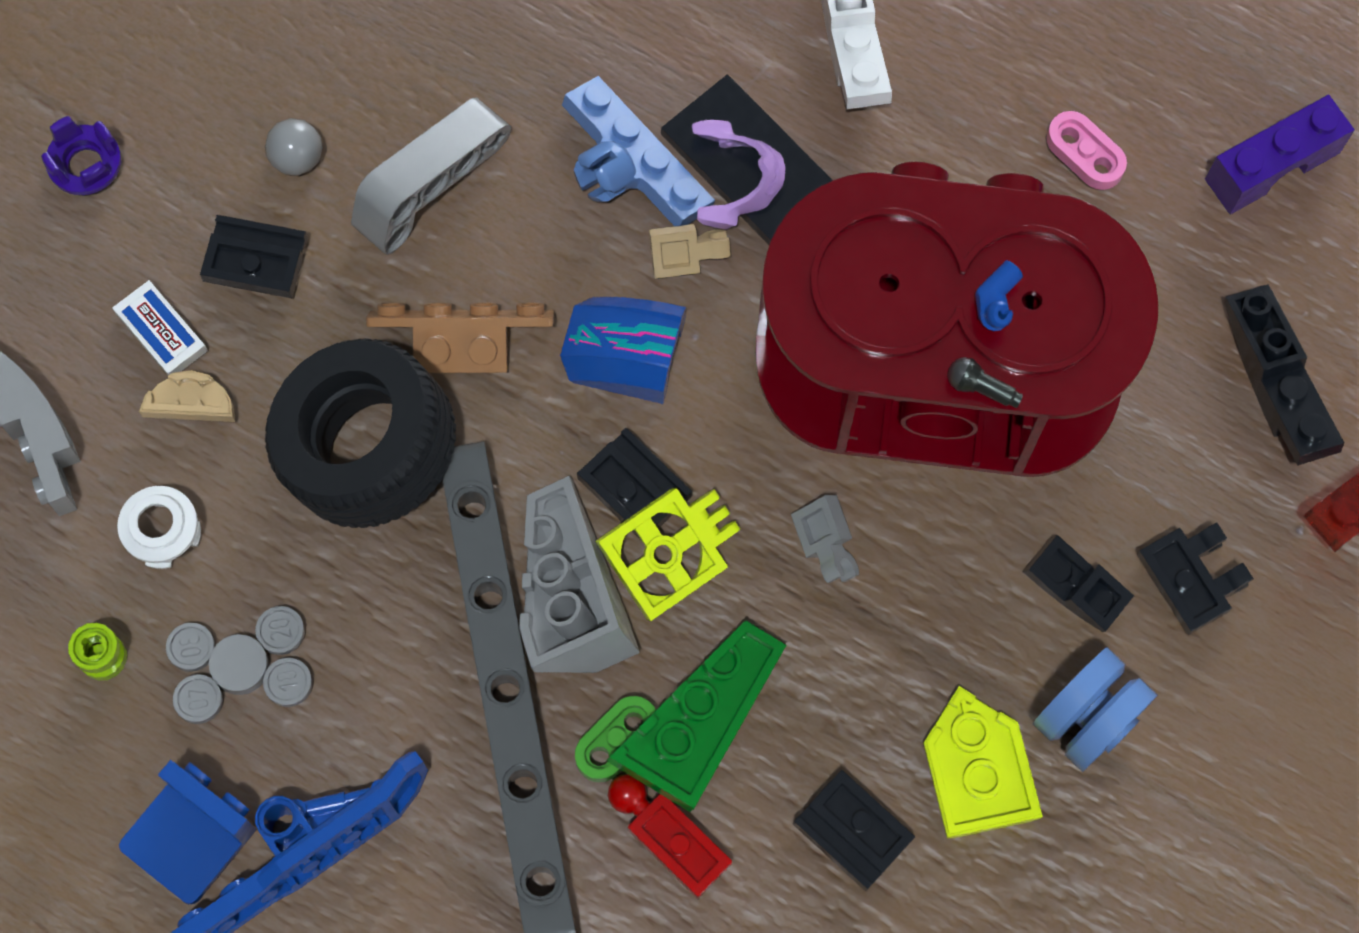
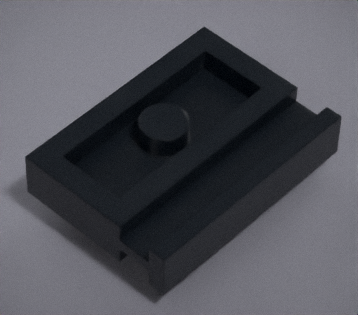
[200,215,308,299]
[577,428,692,541]
[793,770,915,892]

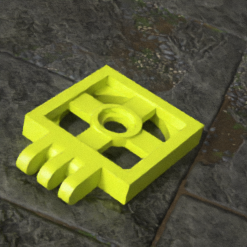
[595,488,740,621]

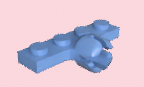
[562,76,715,226]

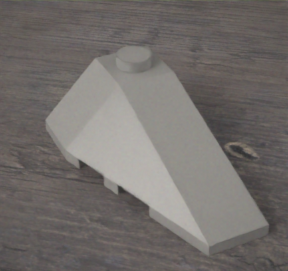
[519,476,640,673]

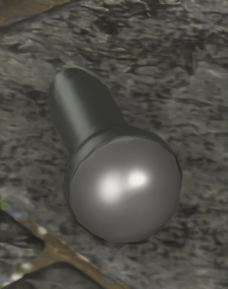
[948,357,1023,408]

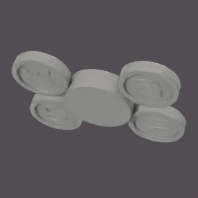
[166,606,313,724]

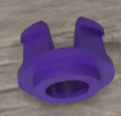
[41,116,121,195]

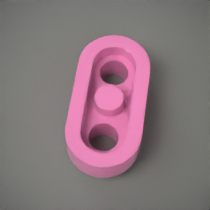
[1046,111,1127,190]

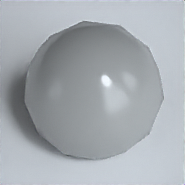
[265,118,323,176]

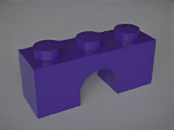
[1205,94,1355,215]

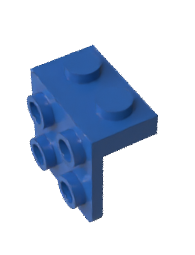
[119,760,257,905]

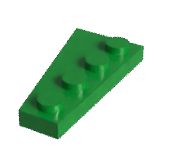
[606,620,787,812]

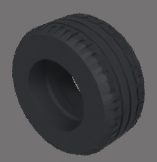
[265,338,456,528]

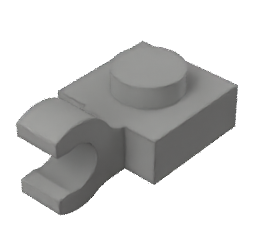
[791,495,859,583]

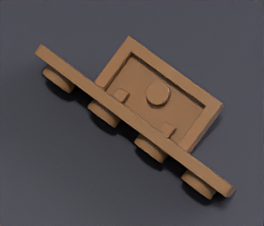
[366,302,554,373]

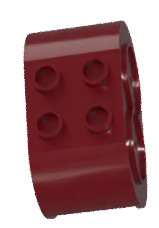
[755,162,1158,477]

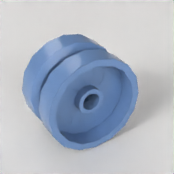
[1032,647,1158,772]

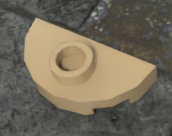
[139,370,235,422]

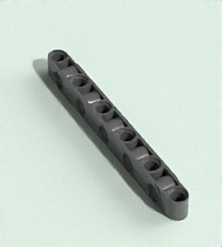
[442,441,576,933]

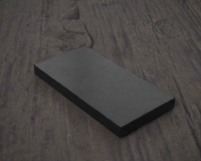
[661,74,833,245]

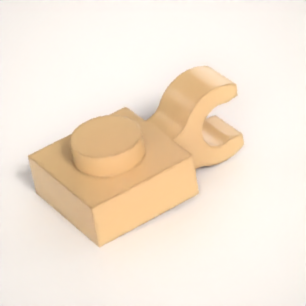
[649,224,731,279]

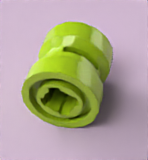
[68,623,127,681]

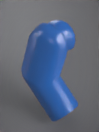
[975,260,1023,331]

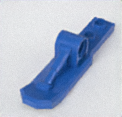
[171,751,428,933]

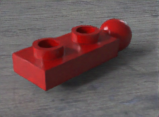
[608,774,733,900]

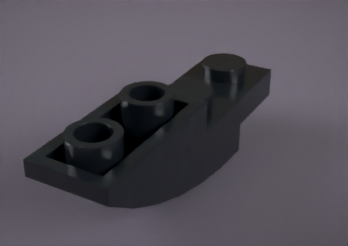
[1225,284,1344,466]

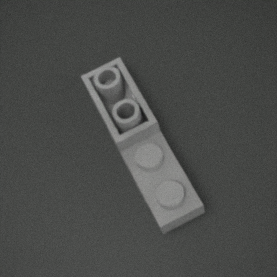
[0,351,81,516]

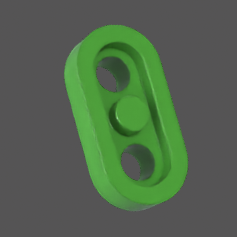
[575,696,656,782]

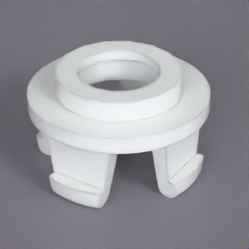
[117,486,201,569]

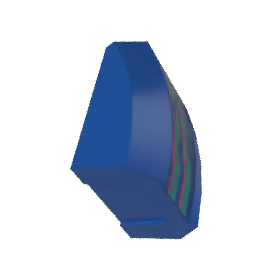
[560,297,686,404]

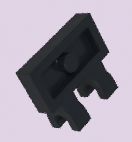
[1137,522,1254,635]

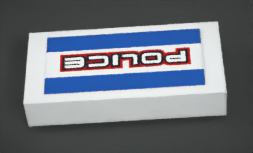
[112,280,208,375]

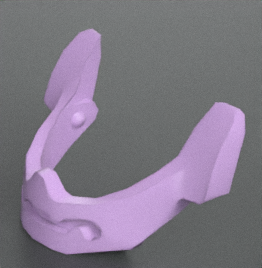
[692,120,785,229]

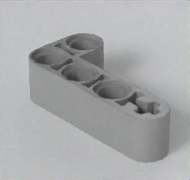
[351,97,511,255]

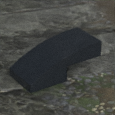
[1023,535,1134,632]

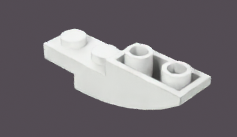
[821,0,892,109]

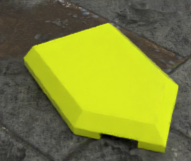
[923,686,1043,839]

